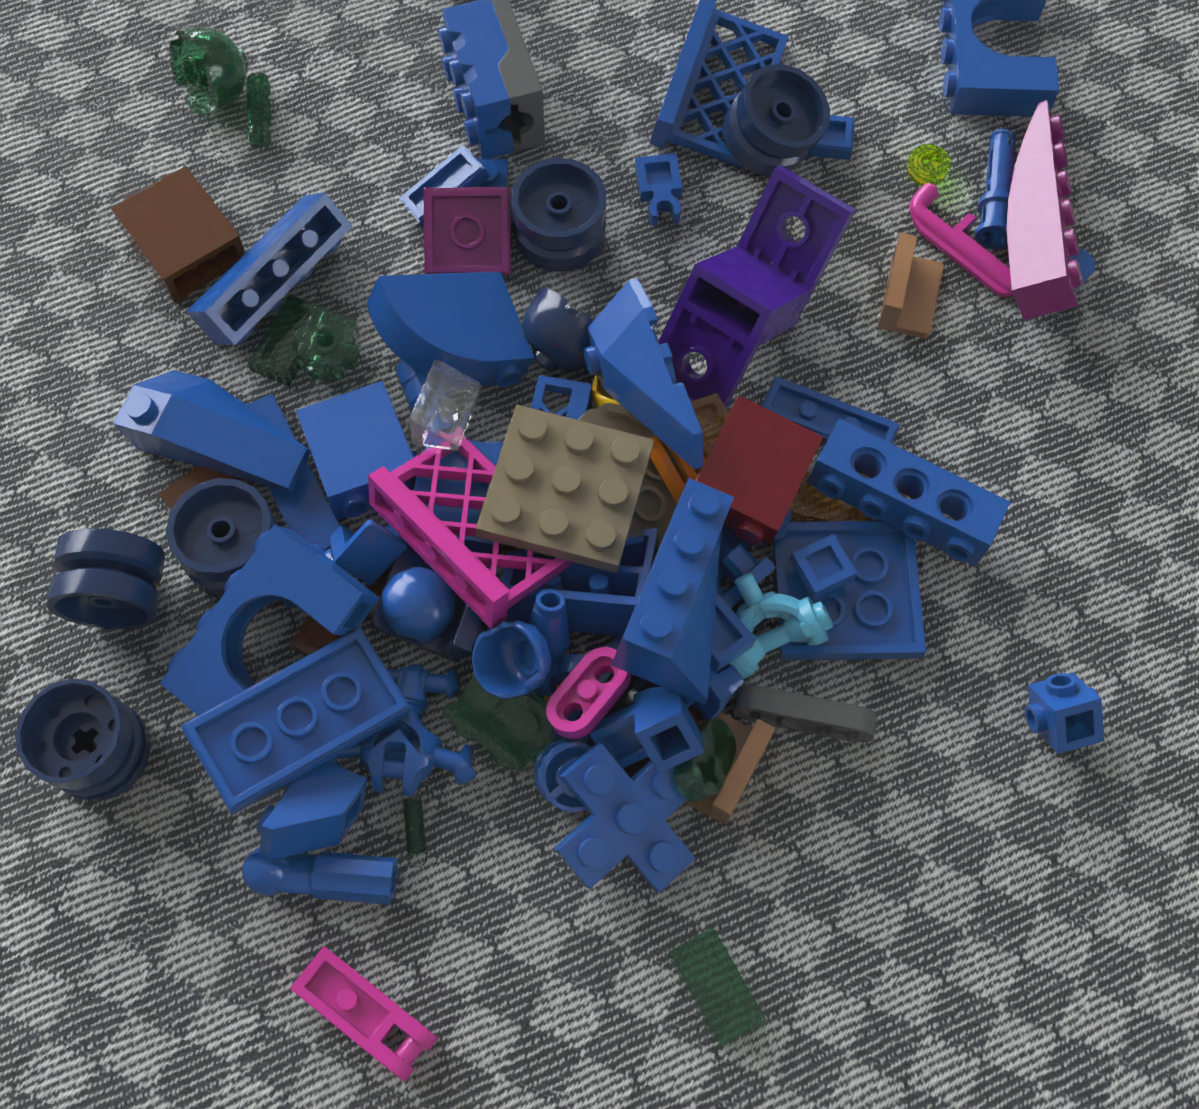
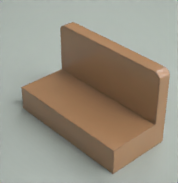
[877,232,944,338]
[684,713,775,825]

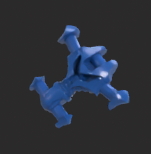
[328,660,476,797]

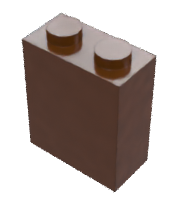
[111,166,245,303]

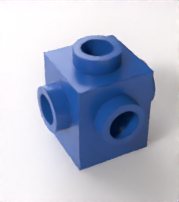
[1025,672,1104,754]

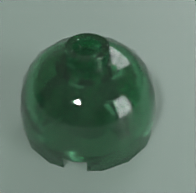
[169,27,248,115]

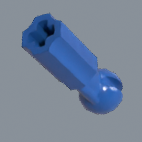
[242,847,398,905]

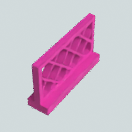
[368,431,575,629]

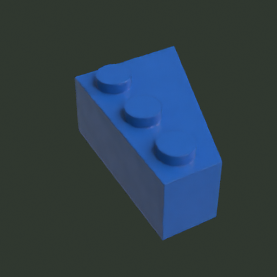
[501,528,659,636]

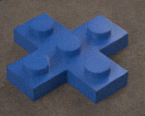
[553,743,701,893]

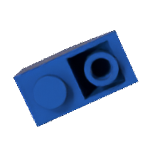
[257,761,367,861]

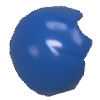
[382,567,456,644]
[471,620,552,699]

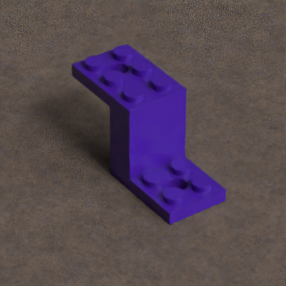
[659,166,856,425]

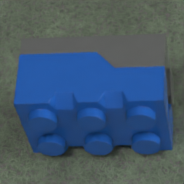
[438,0,545,159]

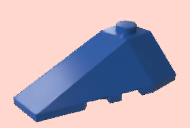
[583,278,703,469]
[113,370,310,492]

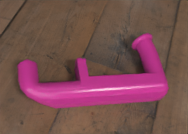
[909,183,1013,297]

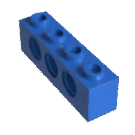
[807,418,1010,567]

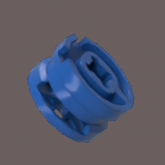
[533,739,592,813]

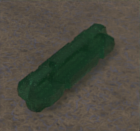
[246,72,271,148]

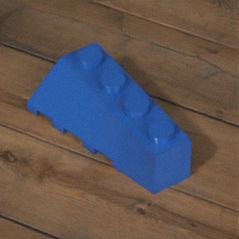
[611,478,734,704]

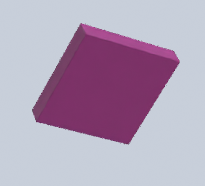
[423,187,511,276]

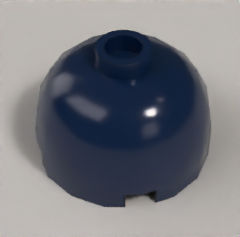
[522,286,594,372]

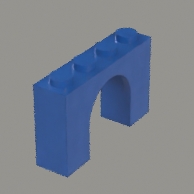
[937,0,1059,117]
[160,524,380,716]

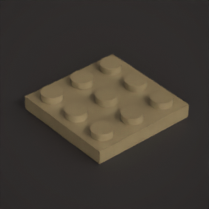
[476,404,654,573]

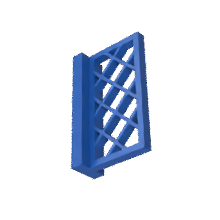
[649,0,789,169]

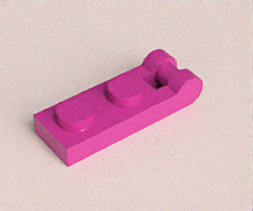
[290,946,438,1082]

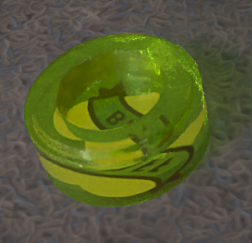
[906,144,951,186]

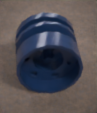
[15,678,151,802]

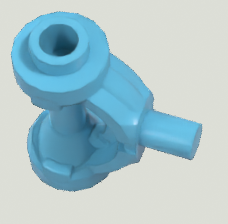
[729,573,834,679]

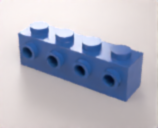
[186,192,353,345]

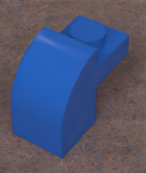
[589,687,705,773]

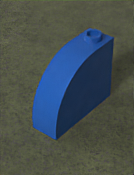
[366,272,535,387]

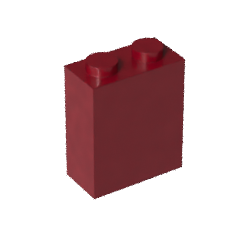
[695,395,823,547]

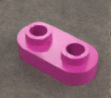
[546,647,631,739]

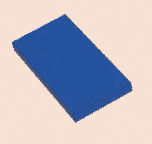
[181,627,411,816]

